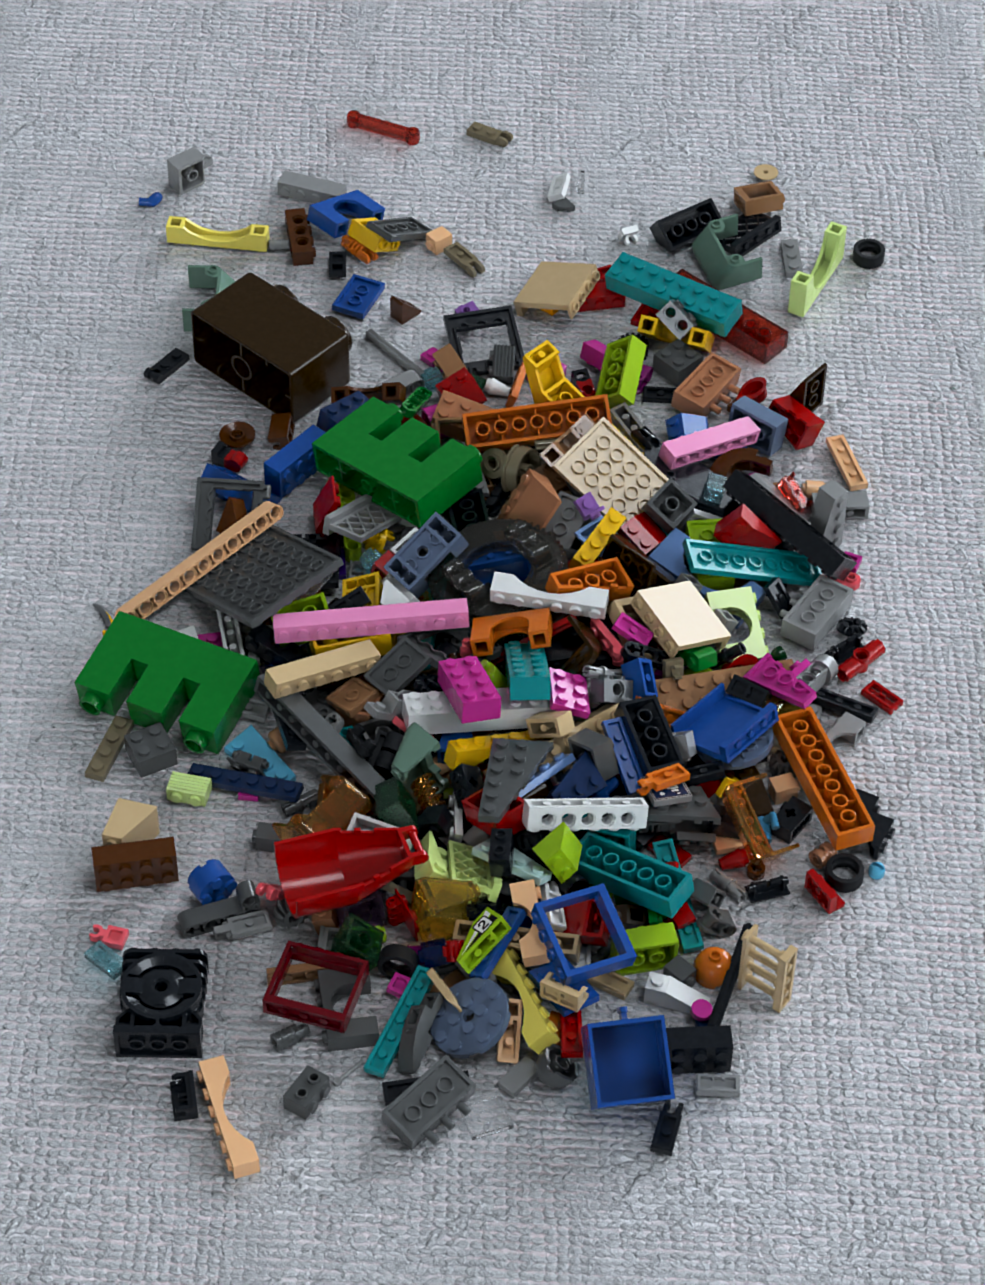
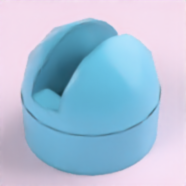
[868,861,885,880]

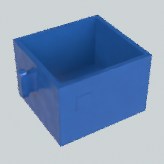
[581,1006,675,1110]

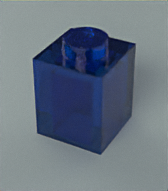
[417,938,450,968]

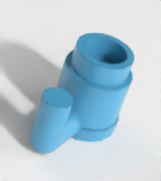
[750,812,780,846]

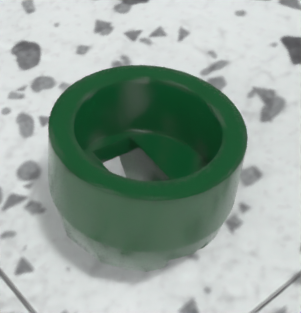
[771,646,787,661]

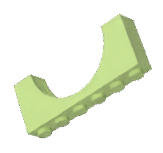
[788,221,847,317]

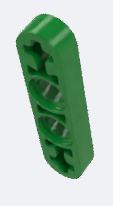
[400,387,432,418]

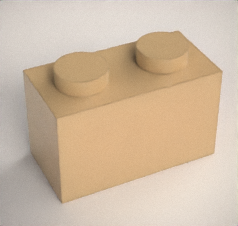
[526,710,576,738]

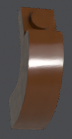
[710,448,773,479]

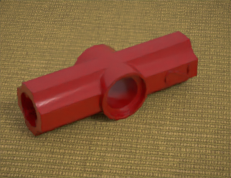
[837,639,886,682]

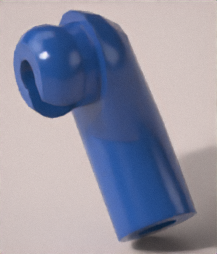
[139,192,163,207]

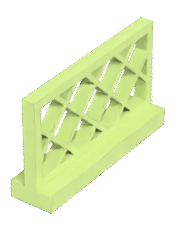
[447,840,502,903]

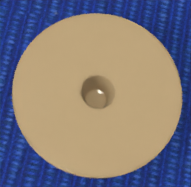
[754,164,778,180]

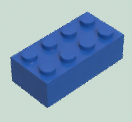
[264,425,326,498]

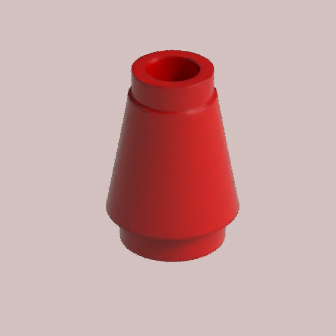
[718,848,749,871]

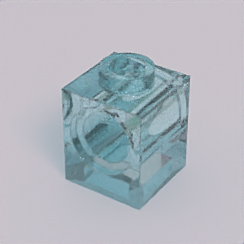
[702,472,727,504]

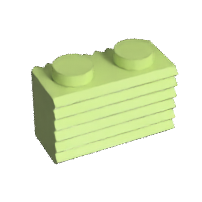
[166,771,212,807]

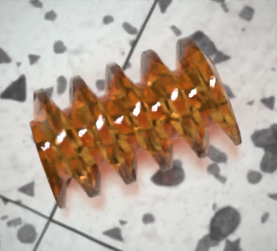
[410,773,449,812]

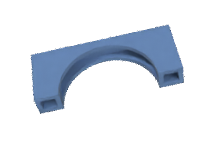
[649,527,765,629]

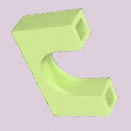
[704,586,769,670]

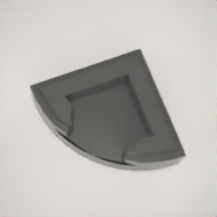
[552,197,575,212]

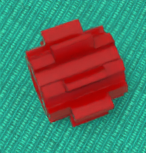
[442,940,465,962]

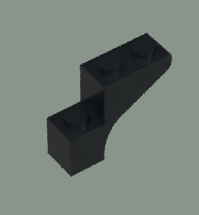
[856,789,896,860]

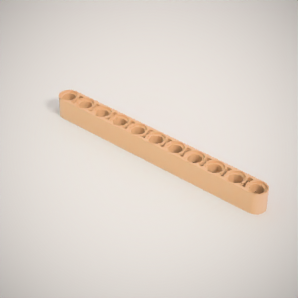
[115,501,284,619]

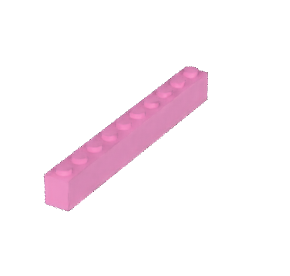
[273,598,469,644]

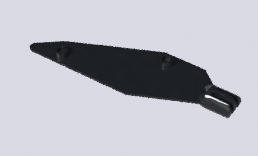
[630,426,765,524]

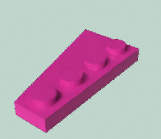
[743,653,817,709]

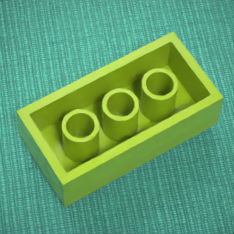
[595,334,647,409]

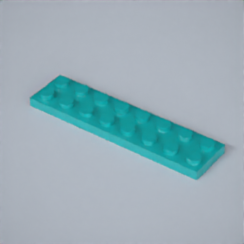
[682,538,823,586]

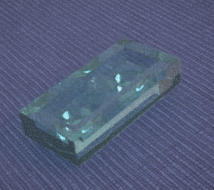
[84,940,123,980]

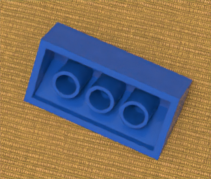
[201,463,282,514]

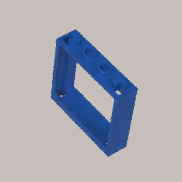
[531,883,637,986]

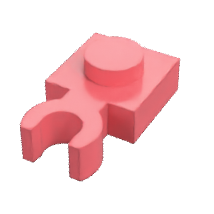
[89,924,129,950]

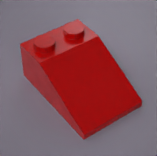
[713,504,782,549]

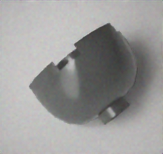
[535,1044,579,1089]

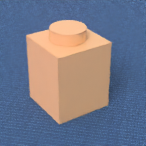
[425,226,452,255]
[768,772,800,805]

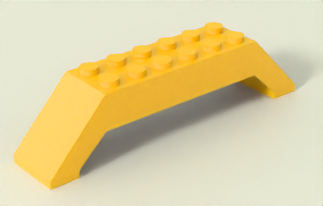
[522,340,644,455]

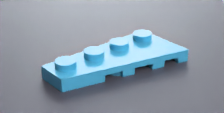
[224,725,296,781]

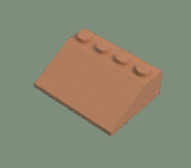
[491,469,562,552]

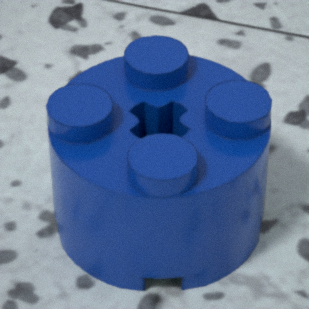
[187,859,237,905]

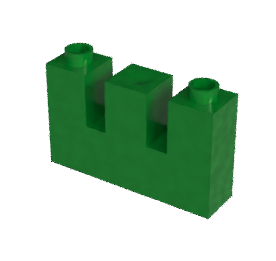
[312,397,483,528]
[74,611,260,755]

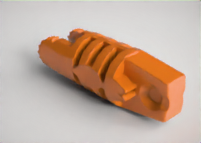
[341,235,378,264]

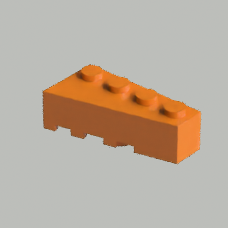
[545,557,634,601]

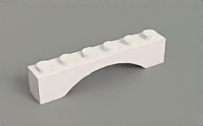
[490,571,609,620]

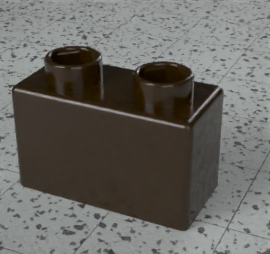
[191,272,352,422]

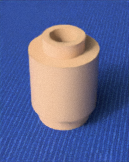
[801,480,826,498]

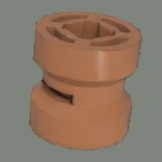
[809,841,837,869]

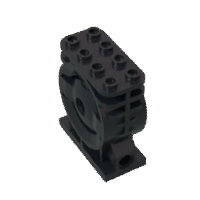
[113,948,209,1058]

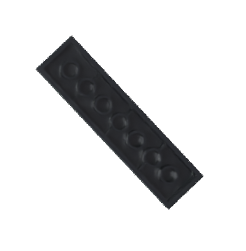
[722,469,857,581]

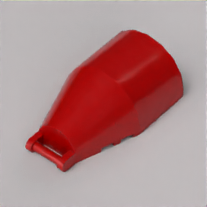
[274,825,429,919]

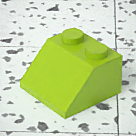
[532,821,583,884]

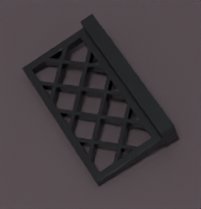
[719,213,782,257]

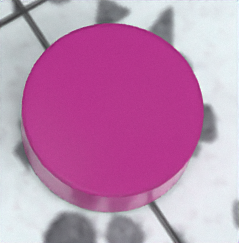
[690,999,713,1022]

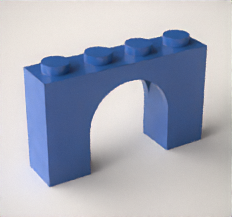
[307,190,385,239]

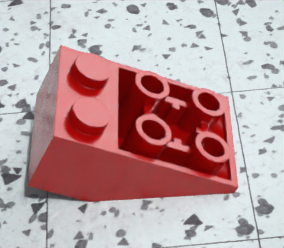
[313,476,341,537]
[553,899,610,947]

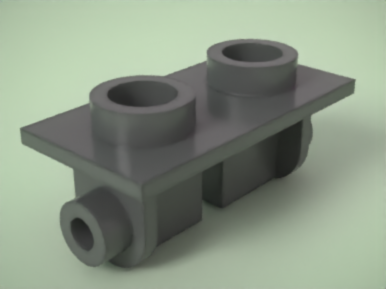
[226,750,269,776]

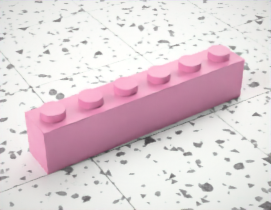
[658,416,761,470]

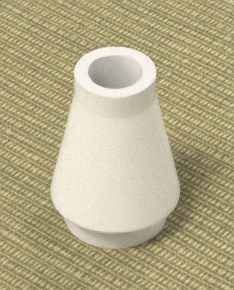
[484,378,511,397]

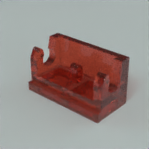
[777,472,813,513]

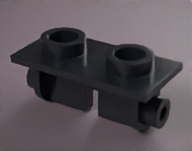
[824,633,864,664]
[744,875,790,903]

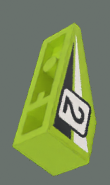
[456,907,512,974]

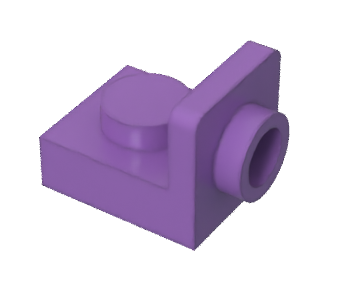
[573,492,605,521]

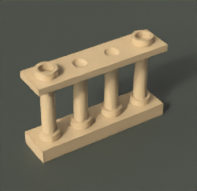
[737,924,798,1013]

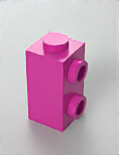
[580,339,607,372]

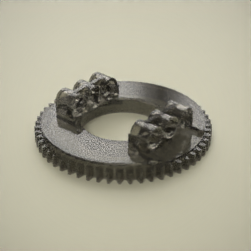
[428,518,569,628]

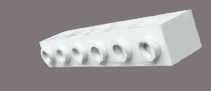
[522,797,649,832]

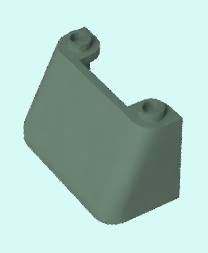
[391,722,450,816]

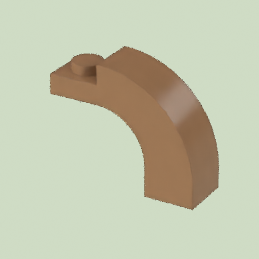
[539,413,596,468]

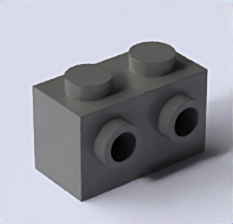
[283,1065,331,1120]

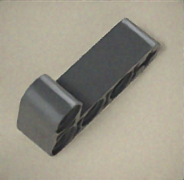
[177,880,261,937]

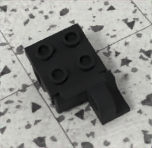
[366,729,404,780]

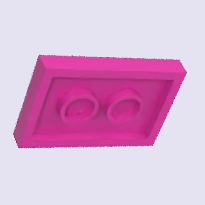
[549,667,590,719]

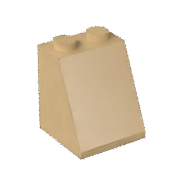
[102,798,160,846]

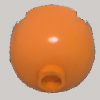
[693,947,732,989]

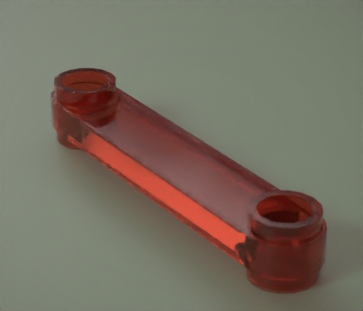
[347,110,420,145]

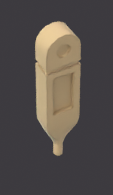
[426,968,462,1012]

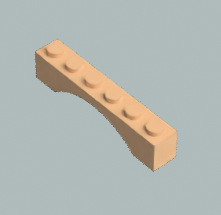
[196,1055,260,1179]

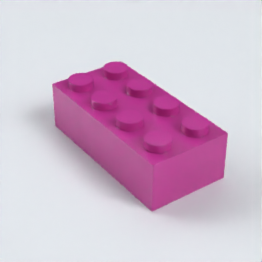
[438,656,502,724]

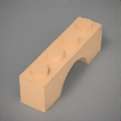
[509,879,550,968]

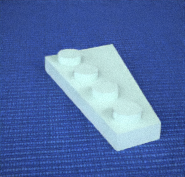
[471,838,552,886]

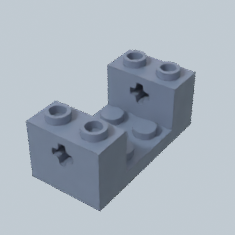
[384,512,469,599]

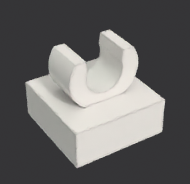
[617,225,639,246]

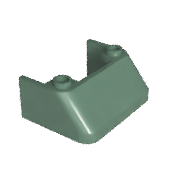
[692,214,763,290]
[182,265,235,332]

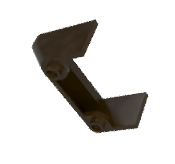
[560,615,602,675]

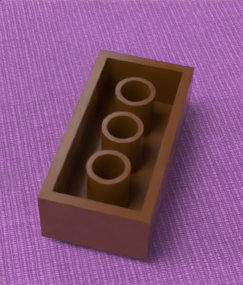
[91,836,179,892]

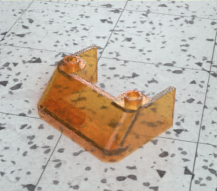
[722,773,800,865]
[272,775,373,841]

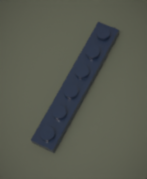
[187,763,304,803]

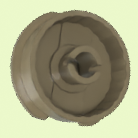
[480,444,541,492]

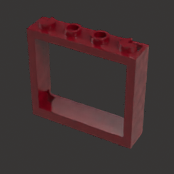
[262,940,369,1033]

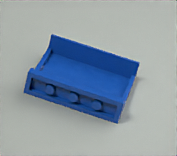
[671,682,779,764]

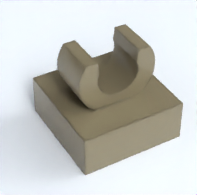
[662,657,684,680]

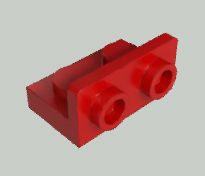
[804,868,845,914]

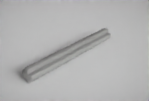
[366,329,426,379]

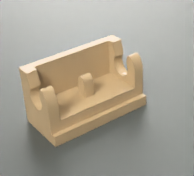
[540,972,589,1012]

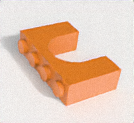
[470,607,553,657]

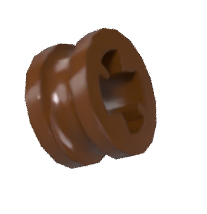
[747,860,765,881]

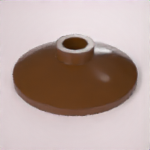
[219,421,255,448]

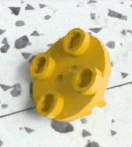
[363,522,395,558]

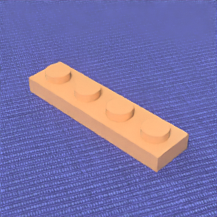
[826,434,868,491]

